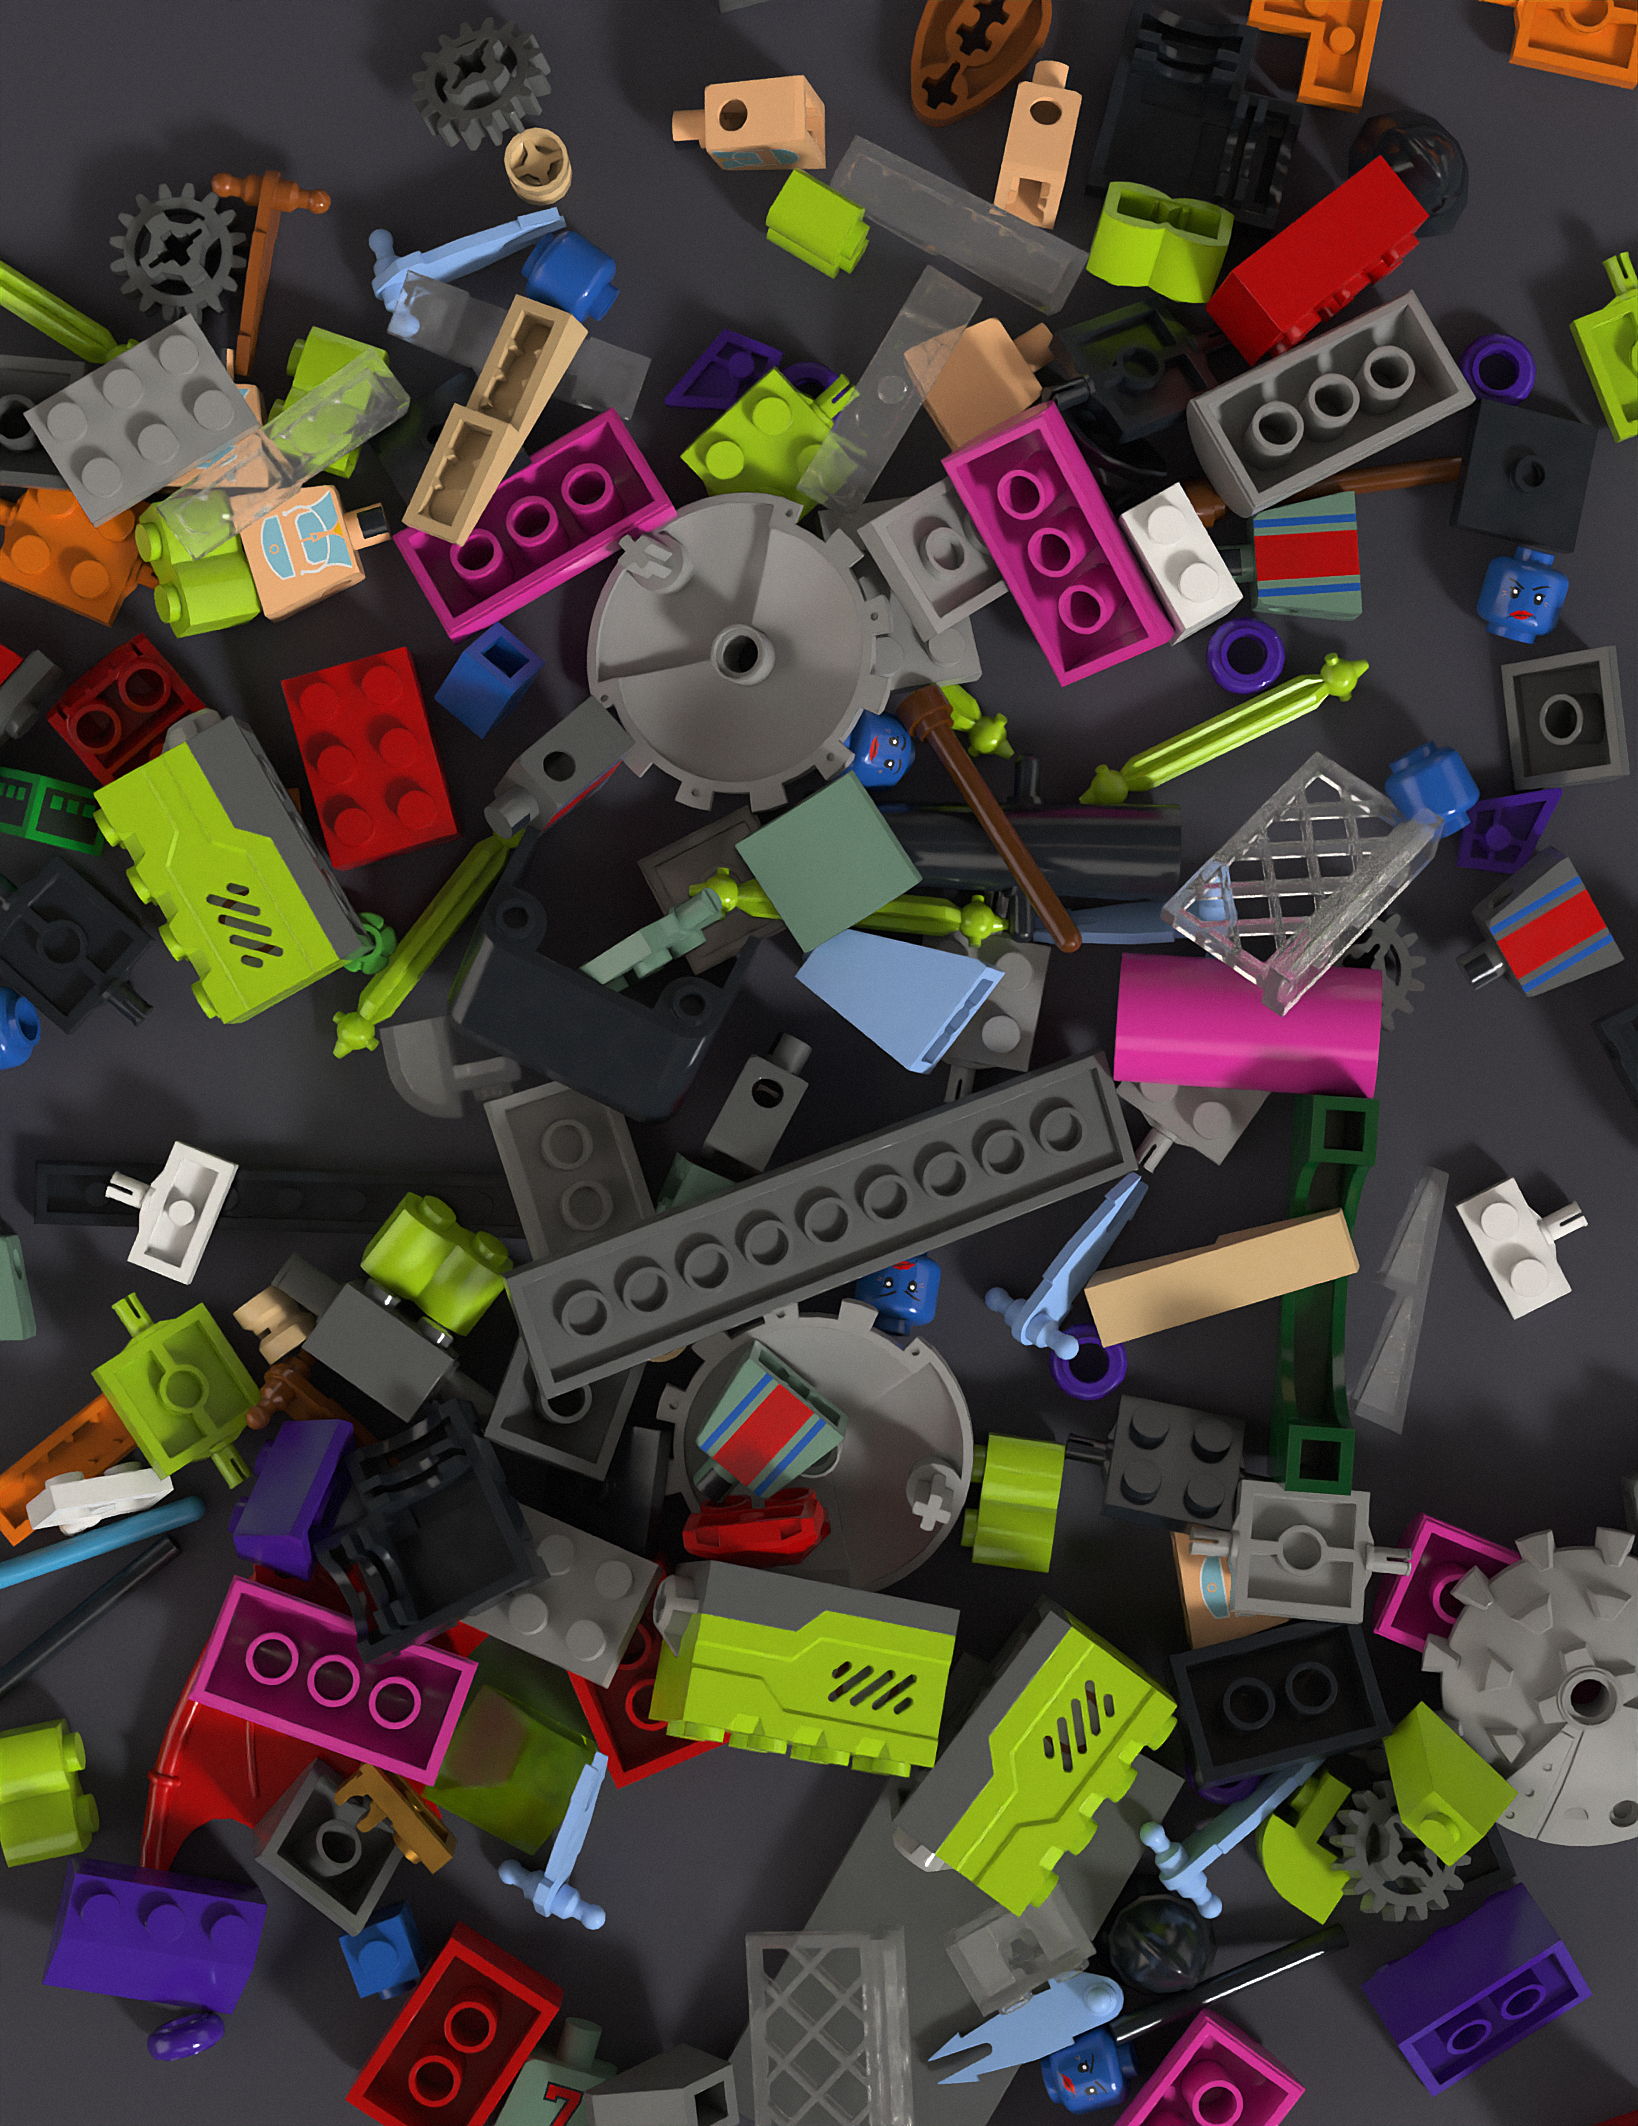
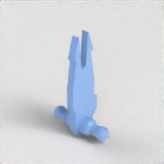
[369,207,567,340]
[1033,865,1238,959]
[985,1172,1149,1360]
[498,1750,608,1930]
[1140,1759,1325,1918]
[928,1969,1124,2084]

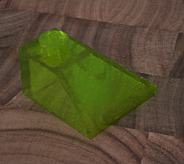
[421,1682,597,1856]

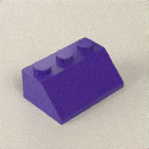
[42,1855,268,2014]
[1360,1882,1593,2097]

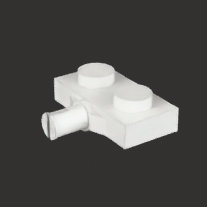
[105,1141,239,1285]
[1454,1176,1588,1320]
[26,1462,174,1537]

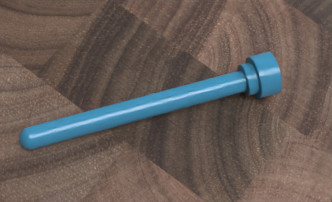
[0,1496,206,1589]

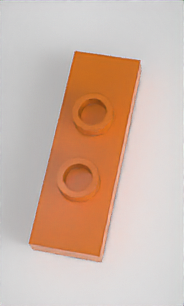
[0,1393,138,1547]

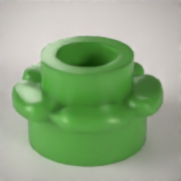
[343,912,397,975]

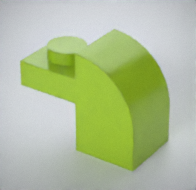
[1255,1764,1352,1925]

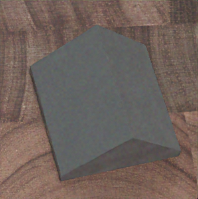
[0,354,88,492]
[1501,646,1630,792]
[482,1334,647,1481]
[253,1757,404,1937]

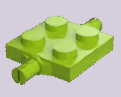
[1569,252,1638,444]
[680,365,862,523]
[91,1292,261,1490]

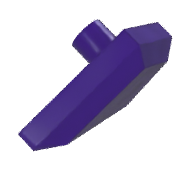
[664,328,784,411]
[1455,787,1563,875]

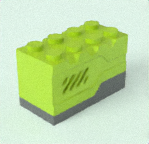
[93,708,376,1024]
[648,1560,960,1778]
[889,1593,1178,1917]

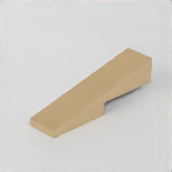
[402,294,589,547]
[1084,1208,1360,1348]

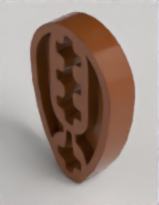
[910,0,1052,128]

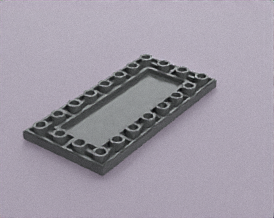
[725,1649,1185,2126]

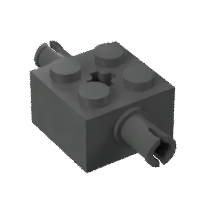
[271,1252,496,1433]

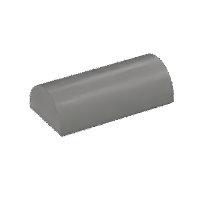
[1186,289,1476,518]

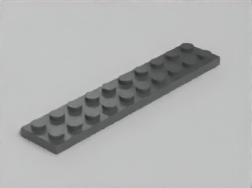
[500,1047,1139,1400]

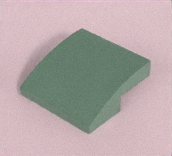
[735,769,923,954]

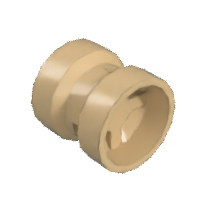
[504,127,573,206]
[233,1285,317,1366]

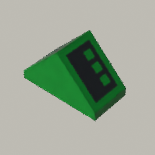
[0,766,107,857]

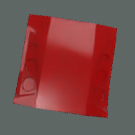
[45,632,208,786]
[682,1487,831,1569]

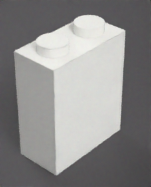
[1117,482,1243,646]

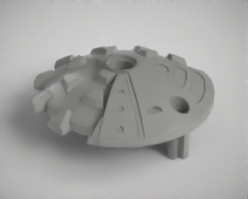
[587,492,894,812]
[656,1298,974,1593]
[1420,1527,1638,1846]

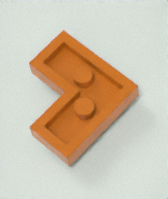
[1246,0,1383,114]

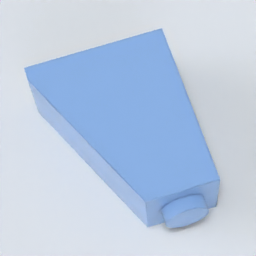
[795,929,1005,1075]

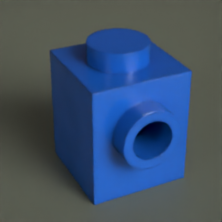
[434,621,546,739]
[338,1899,429,2000]

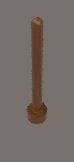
[1180,454,1463,528]
[896,685,1082,953]

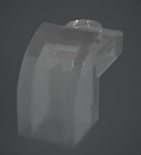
[379,1016,525,1118]

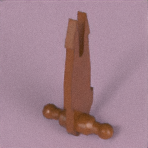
[211,169,331,377]
[245,1341,400,1466]

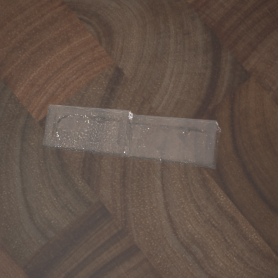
[828,135,1090,316]
[157,346,411,562]
[1348,1166,1449,1434]

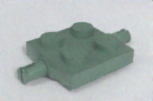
[576,888,724,993]

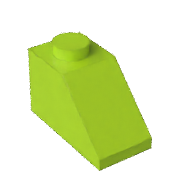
[1384,1701,1519,1868]

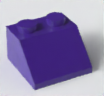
[228,1419,356,1583]

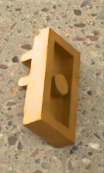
[334,1761,458,1874]

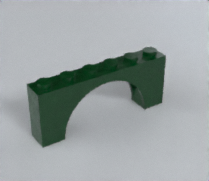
[1266,1094,1380,1496]

